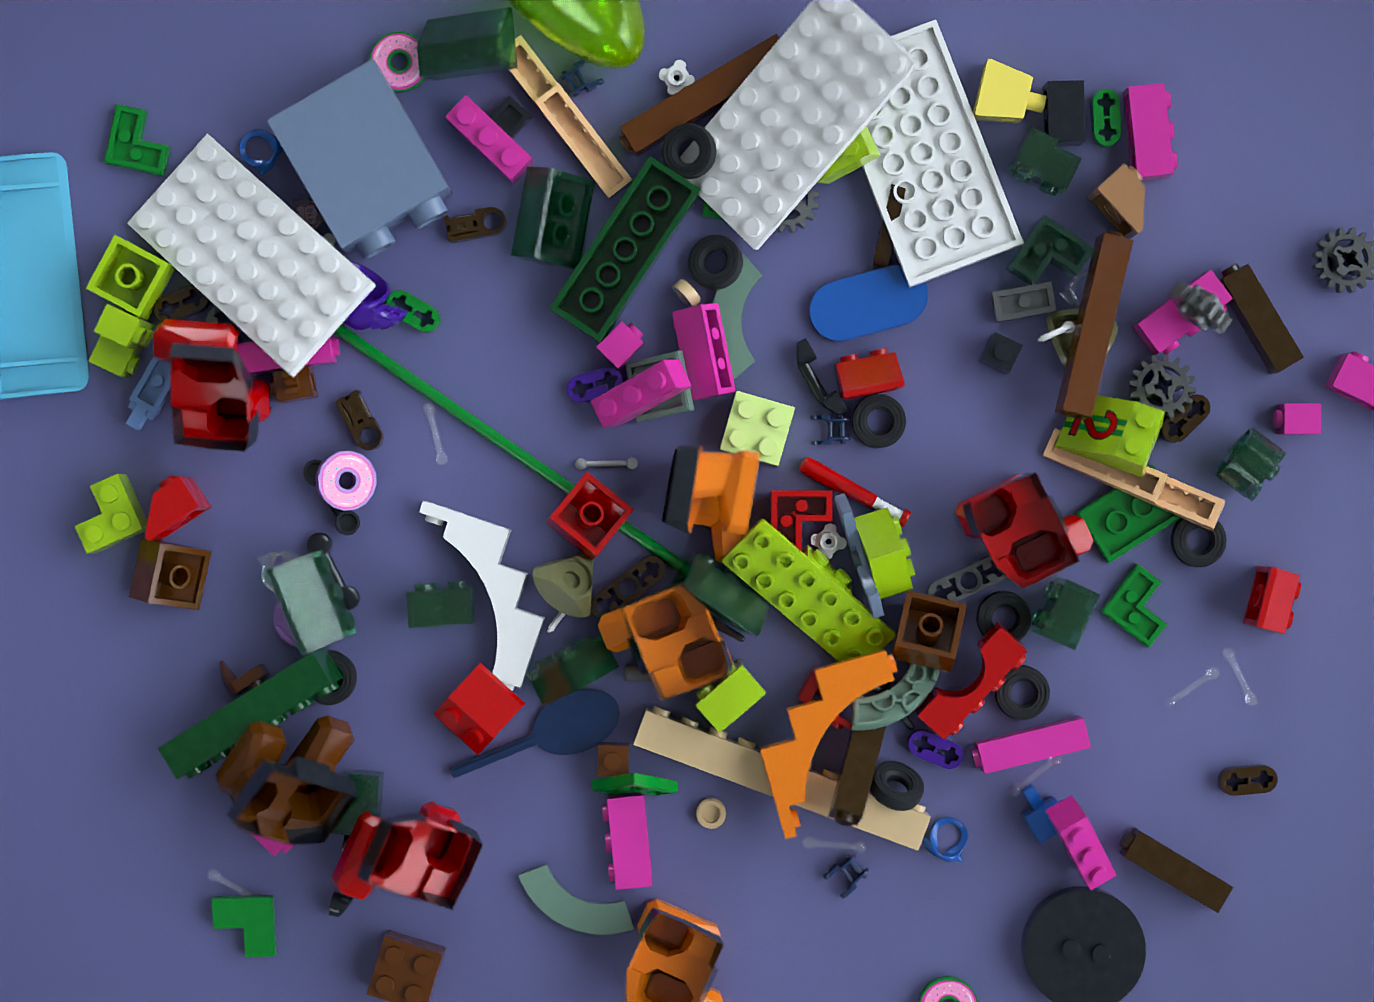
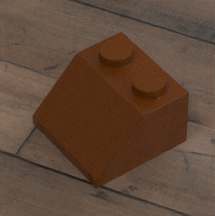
[129,538,212,610]

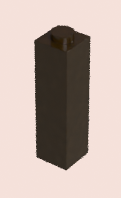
[1219,263,1304,375]
[828,726,886,826]
[1119,827,1234,913]

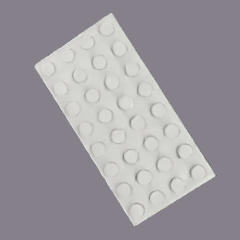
[680,0,920,250]
[862,19,1024,288]
[127,133,376,377]

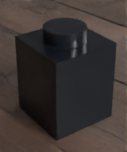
[978,332,1023,374]

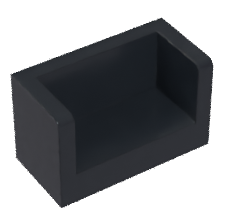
[1043,80,1085,147]

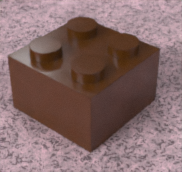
[892,590,967,672]
[366,930,446,1002]

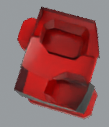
[153,319,272,452]
[954,473,1093,589]
[331,801,483,910]

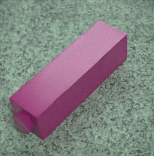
[238,334,340,375]
[971,716,1091,774]

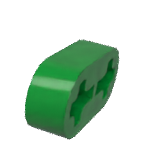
[1090,89,1121,148]
[386,290,441,333]

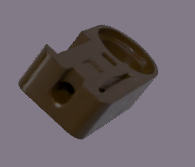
[444,207,507,243]
[336,390,384,450]

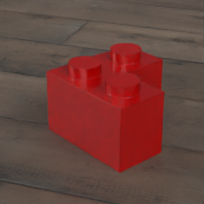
[770,490,832,551]

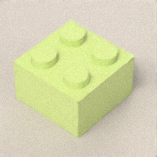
[720,391,795,467]

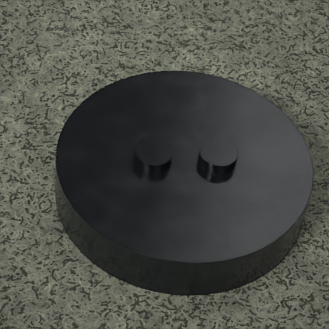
[1021,886,1146,1002]

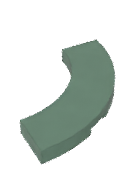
[713,253,763,379]
[851,663,941,730]
[518,864,635,935]

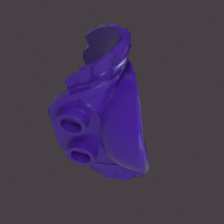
[344,261,408,330]

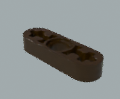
[872,184,906,267]
[591,556,666,619]

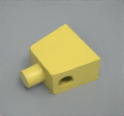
[973,58,1046,123]

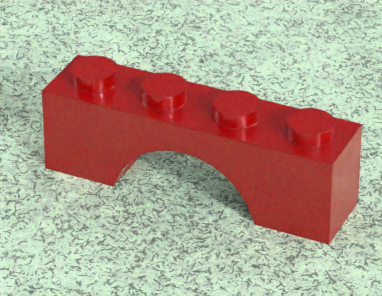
[916,621,1028,740]

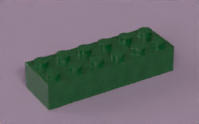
[549,156,701,344]
[158,647,344,779]

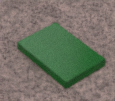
[1075,464,1181,564]

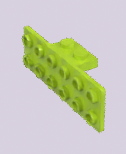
[722,519,895,661]

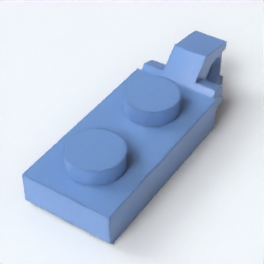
[126,356,170,431]

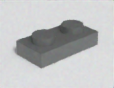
[991,281,1057,323]

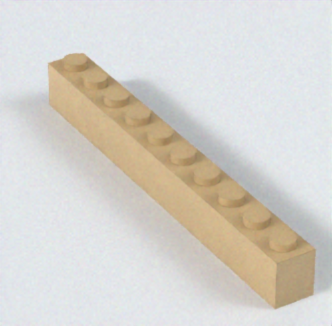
[633,706,931,851]

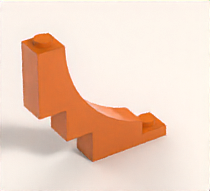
[759,649,897,839]

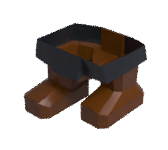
[215,715,357,845]

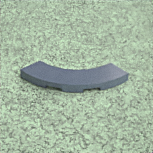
[834,493,884,619]

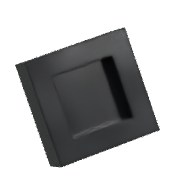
[490,96,532,139]

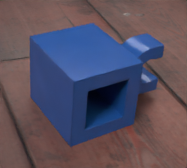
[1021,784,1062,844]

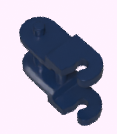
[558,56,605,98]
[810,415,850,445]
[823,854,869,899]

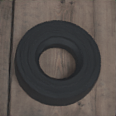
[661,123,717,179]
[688,235,743,290]
[851,394,906,448]
[1171,518,1227,567]
[976,591,1031,641]
[311,651,357,705]
[995,665,1050,720]
[870,761,924,811]

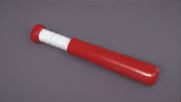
[799,457,911,527]

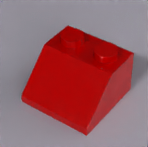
[834,348,905,400]
[545,472,634,560]
[145,475,212,541]
[1242,565,1301,634]
[433,662,525,755]

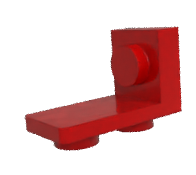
[797,666,852,730]

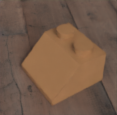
[1087,163,1145,239]

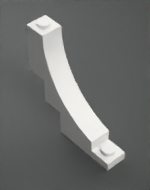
[419,501,545,691]

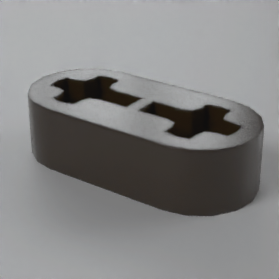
[154,284,211,322]
[1160,394,1211,443]
[1217,764,1278,796]

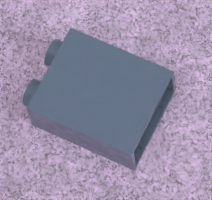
[267,59,453,260]

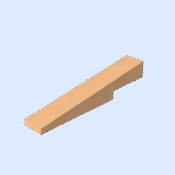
[497,35,632,198]
[1043,428,1225,532]

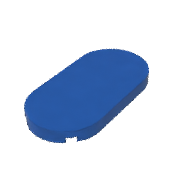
[809,265,928,342]

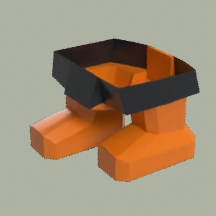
[662,446,759,562]
[598,583,733,700]
[625,898,724,1002]

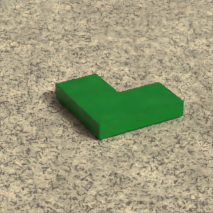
[104,104,171,177]
[1100,563,1167,648]
[592,773,678,796]
[212,895,277,957]

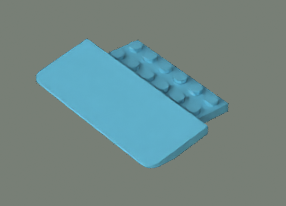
[0,152,89,400]

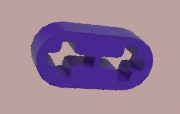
[567,367,623,403]
[907,729,964,769]

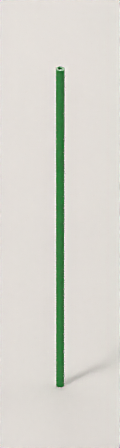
[334,324,709,588]

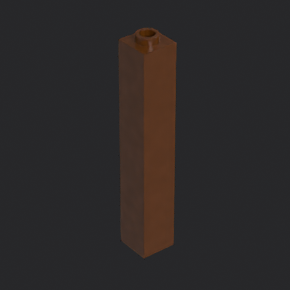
[618,33,780,157]
[1055,230,1134,420]

